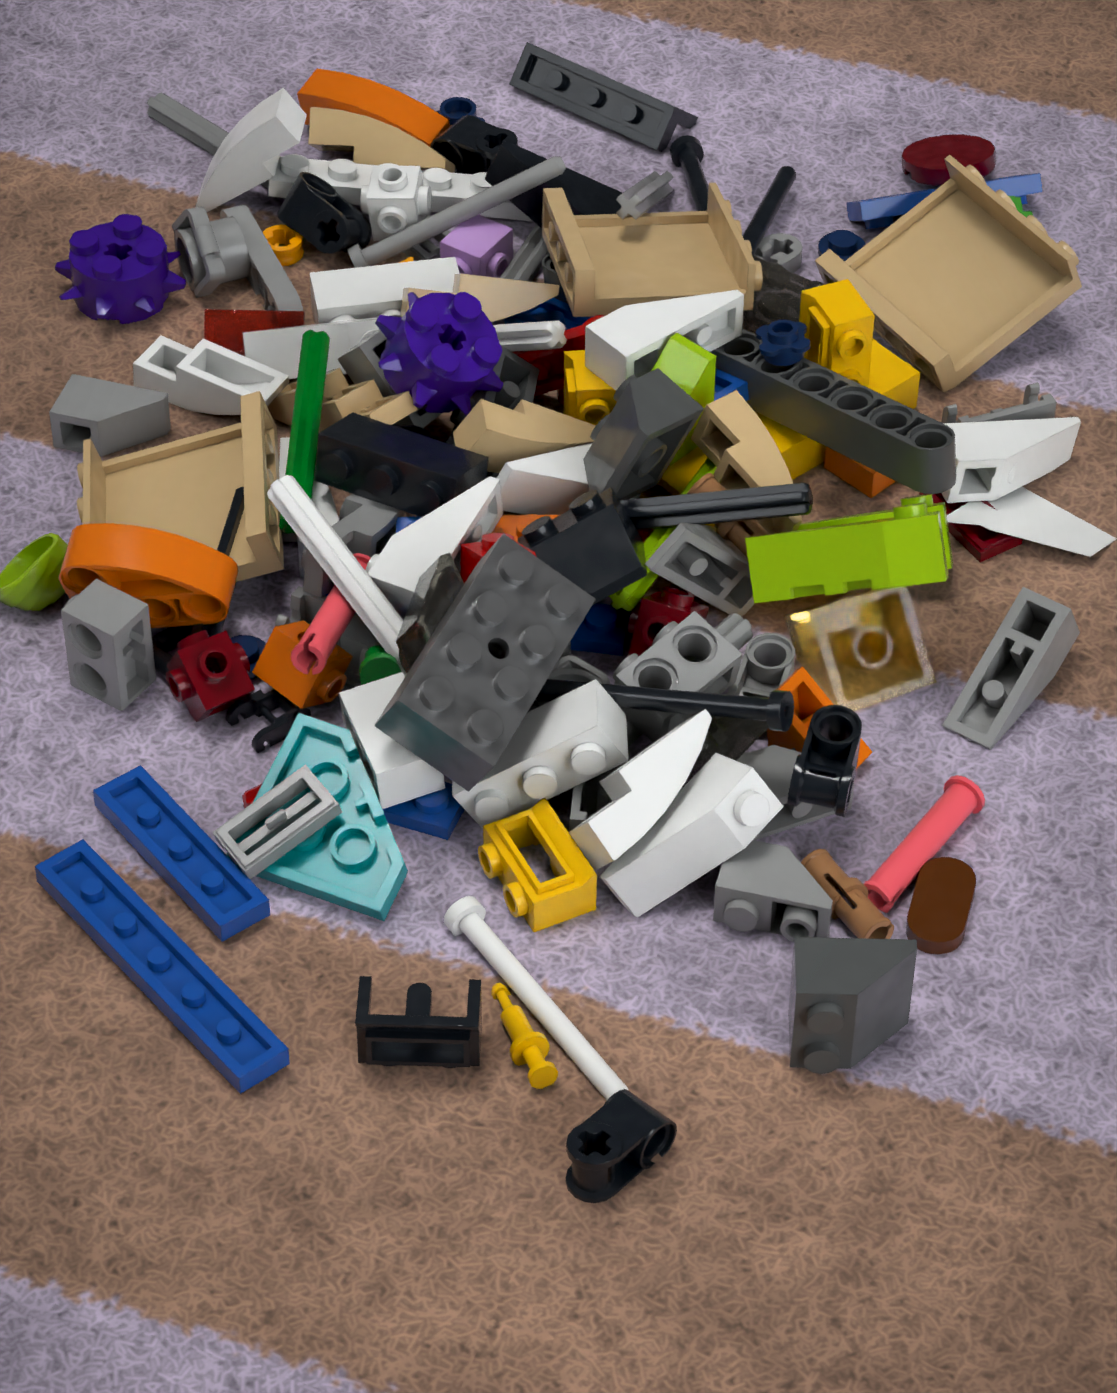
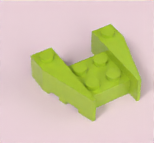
[745,494,953,603]

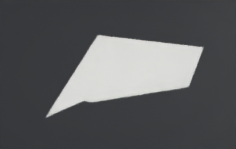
[947,487,1117,557]

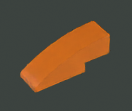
[297,68,450,147]

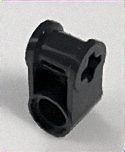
[431,115,518,175]
[277,172,372,254]
[787,705,862,817]
[565,1089,677,1203]

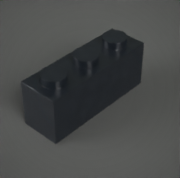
[315,412,489,517]

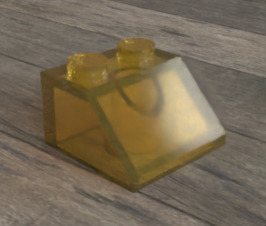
[784,586,937,711]

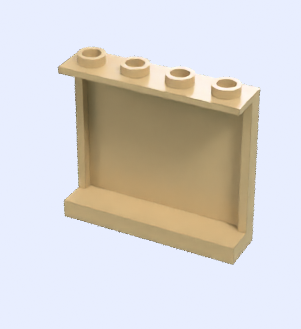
[815,155,1082,392]
[542,183,763,317]
[77,391,284,582]

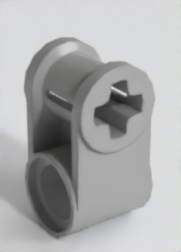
[722,633,795,731]

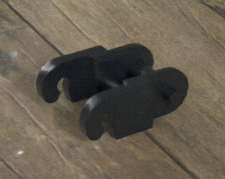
[226,689,311,753]

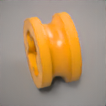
[263,224,304,266]

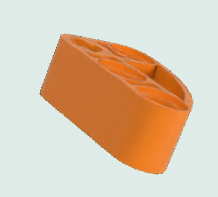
[59,523,239,628]

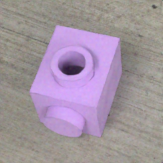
[440,215,513,278]

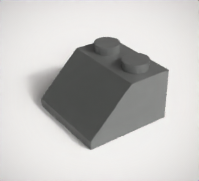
[583,368,704,500]
[788,937,917,1074]

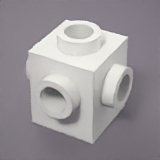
[360,165,432,241]

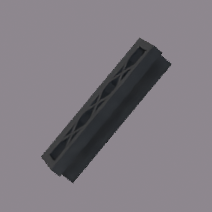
[509,42,698,152]

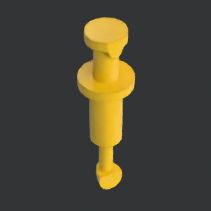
[491,983,558,1089]

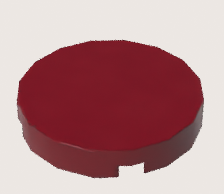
[902,134,996,186]

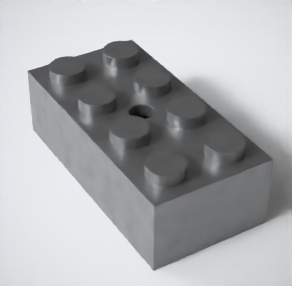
[374,533,596,792]

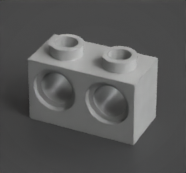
[61,578,156,711]
[613,611,743,743]

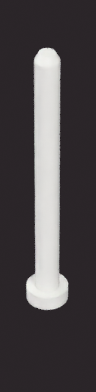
[444,896,629,1100]

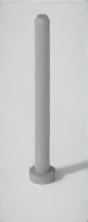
[347,156,566,268]

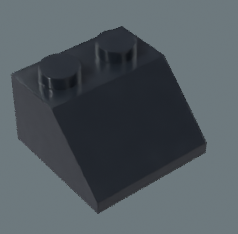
[518,487,647,604]

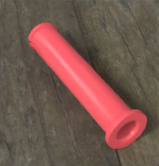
[291,553,371,675]
[864,775,985,913]

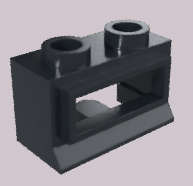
[355,976,482,1068]

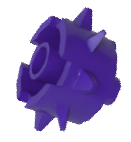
[55,214,186,324]
[375,292,503,416]

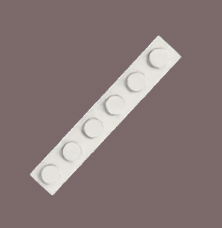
[268,154,532,221]

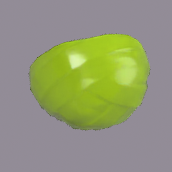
[0,533,68,611]

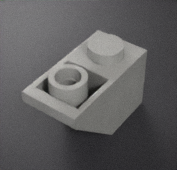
[49,374,171,457]
[713,840,833,942]

